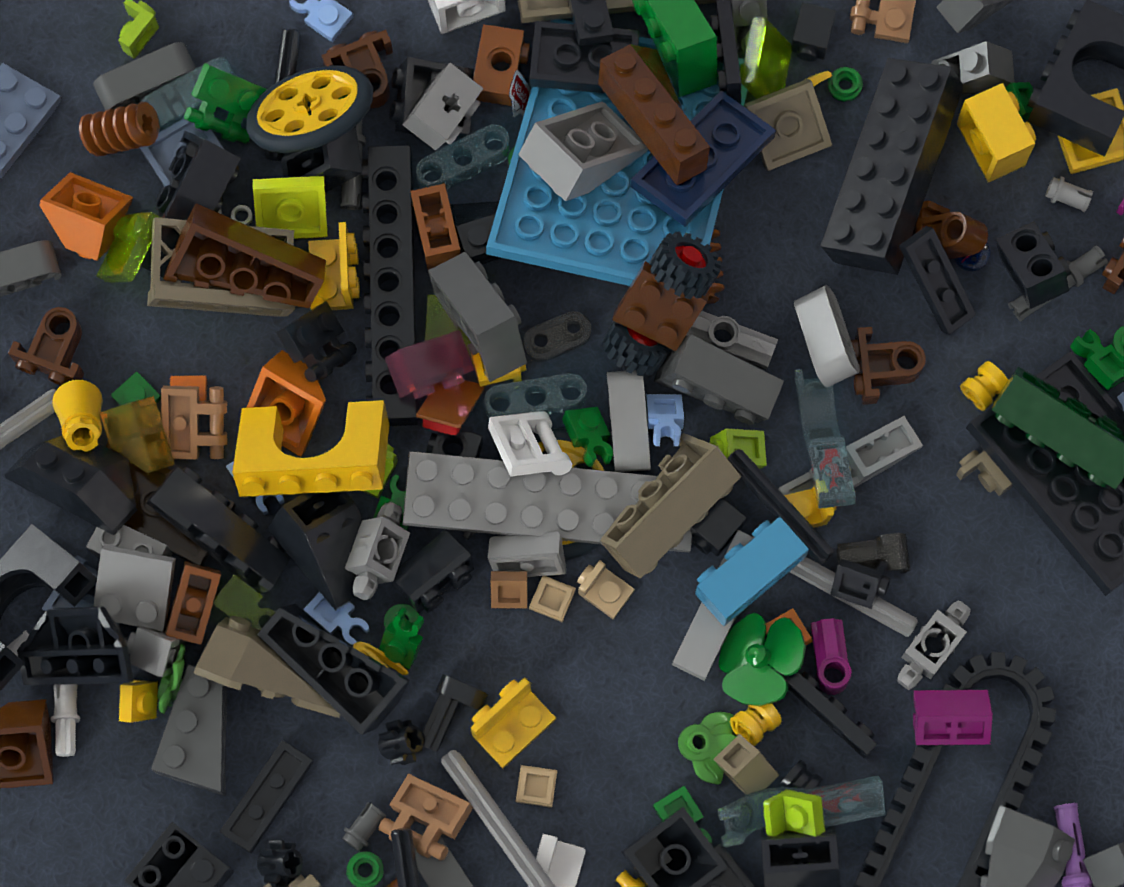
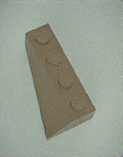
[600,433,741,579]

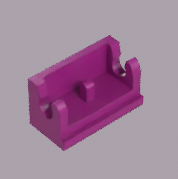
[913,690,993,745]

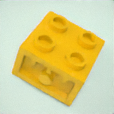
[308,222,360,310]
[471,678,556,769]

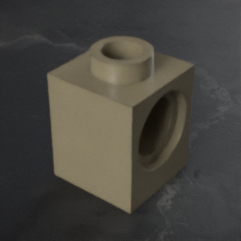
[713,734,779,801]

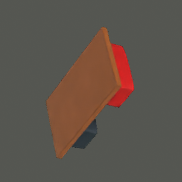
[416,374,486,436]

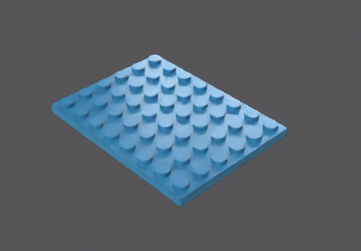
[486,19,754,286]

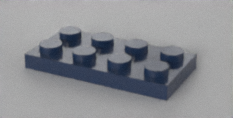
[630,90,776,227]

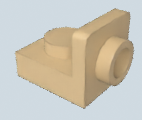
[577,560,635,620]

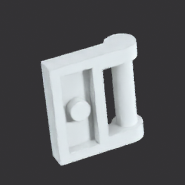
[488,411,572,477]

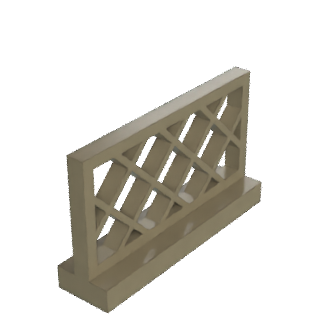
[147,217,295,317]

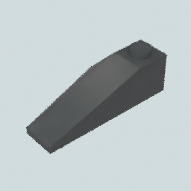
[980,806,1075,887]

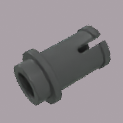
[342,802,386,852]

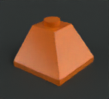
[39,172,133,261]
[246,350,326,457]

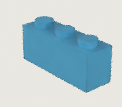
[695,517,809,626]

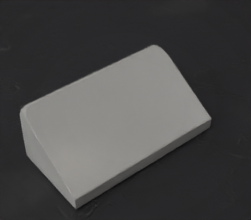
[488,531,567,577]

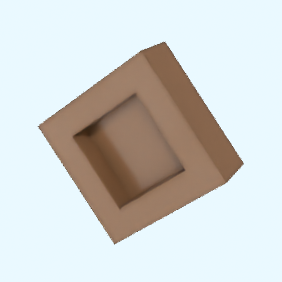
[491,571,528,608]

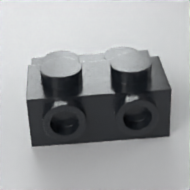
[389,57,474,139]

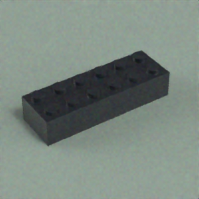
[821,58,964,275]

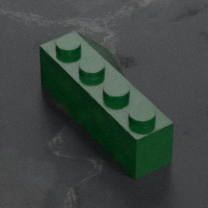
[992,367,1124,489]

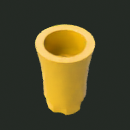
[52,380,103,452]

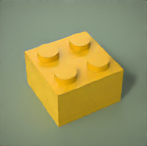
[957,83,1036,183]

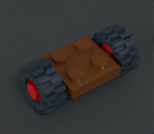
[602,232,721,376]

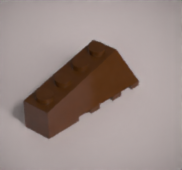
[598,44,710,185]
[163,203,326,308]

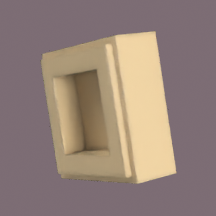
[529,576,576,622]
[516,765,557,808]

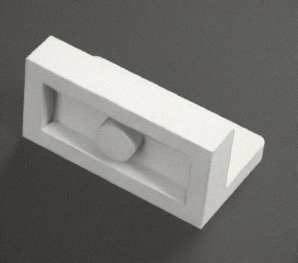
[528,834,585,887]

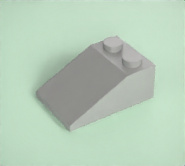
[518,101,648,201]

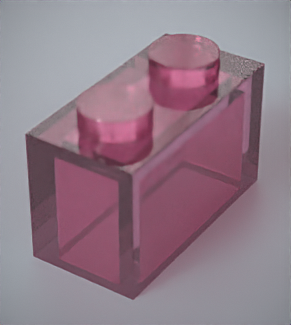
[385,330,475,400]

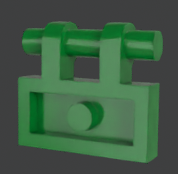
[184,63,267,144]

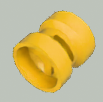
[960,361,1009,411]
[730,703,782,746]

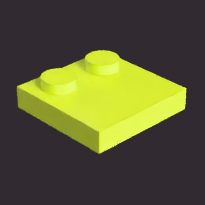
[253,176,328,239]

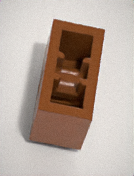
[410,184,461,270]

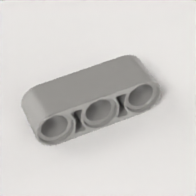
[794,285,860,388]
[607,370,651,472]

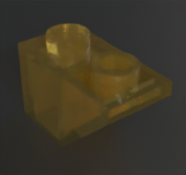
[99,396,175,473]

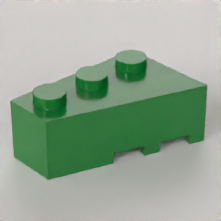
[632,0,717,98]

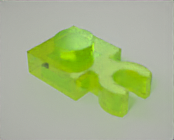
[213,574,276,631]

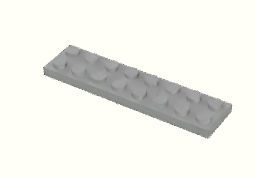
[403,451,692,552]

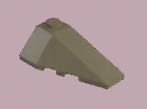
[194,616,341,718]

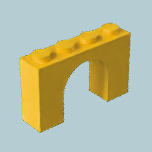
[232,400,389,497]

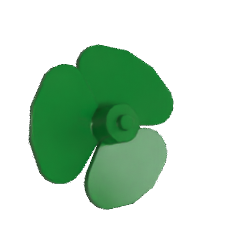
[718,613,806,706]

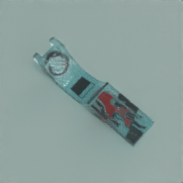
[795,369,856,508]
[718,776,886,847]

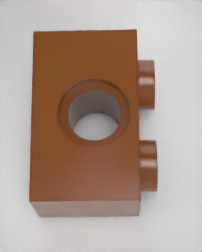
[473,24,530,106]
[165,561,221,645]

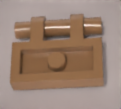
[850,0,916,43]
[161,386,227,459]
[379,774,473,861]

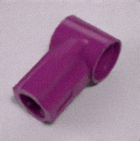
[810,618,851,695]

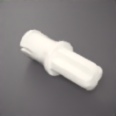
[51,684,80,757]

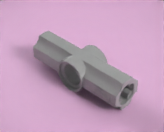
[686,311,778,370]

